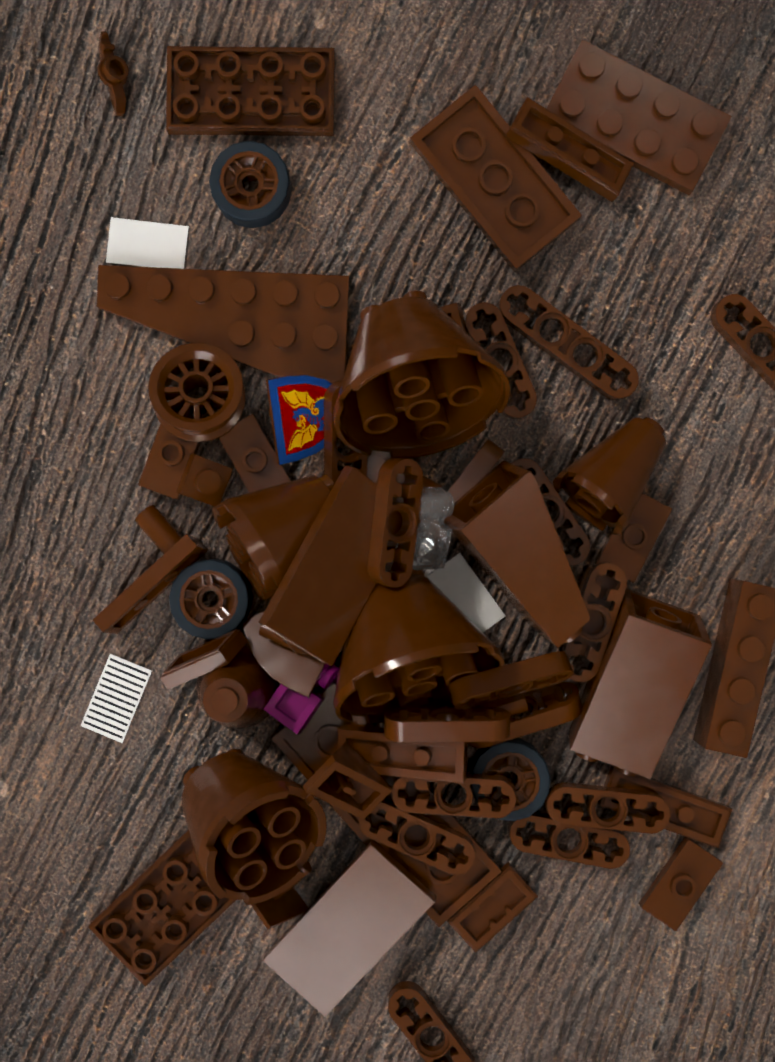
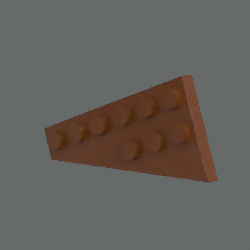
[97,265,350,383]

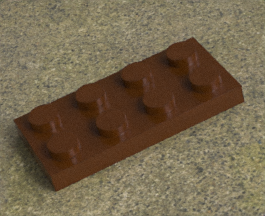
[547,39,732,195]
[410,84,582,272]

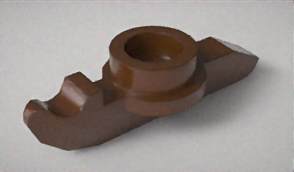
[97,31,129,116]

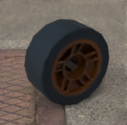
[209,141,292,228]
[169,559,253,640]
[469,738,551,821]

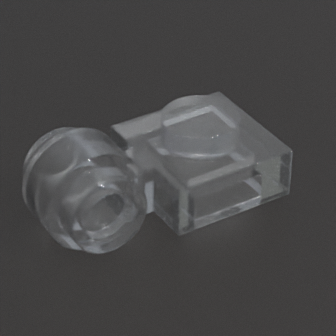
[412,487,454,570]

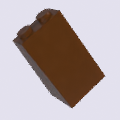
[440,461,591,648]
[569,588,712,779]

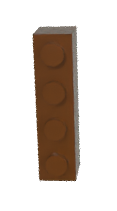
[693,579,775,758]

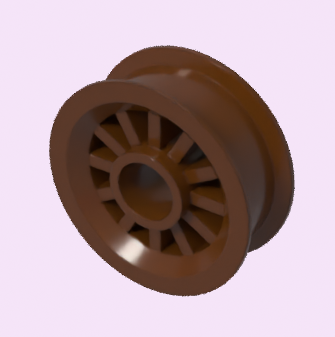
[148,343,245,442]

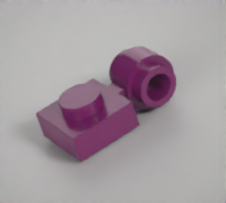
[263,660,339,735]

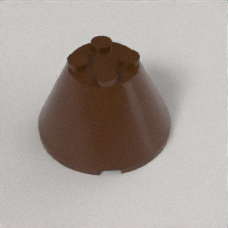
[333,291,510,459]
[333,568,504,724]

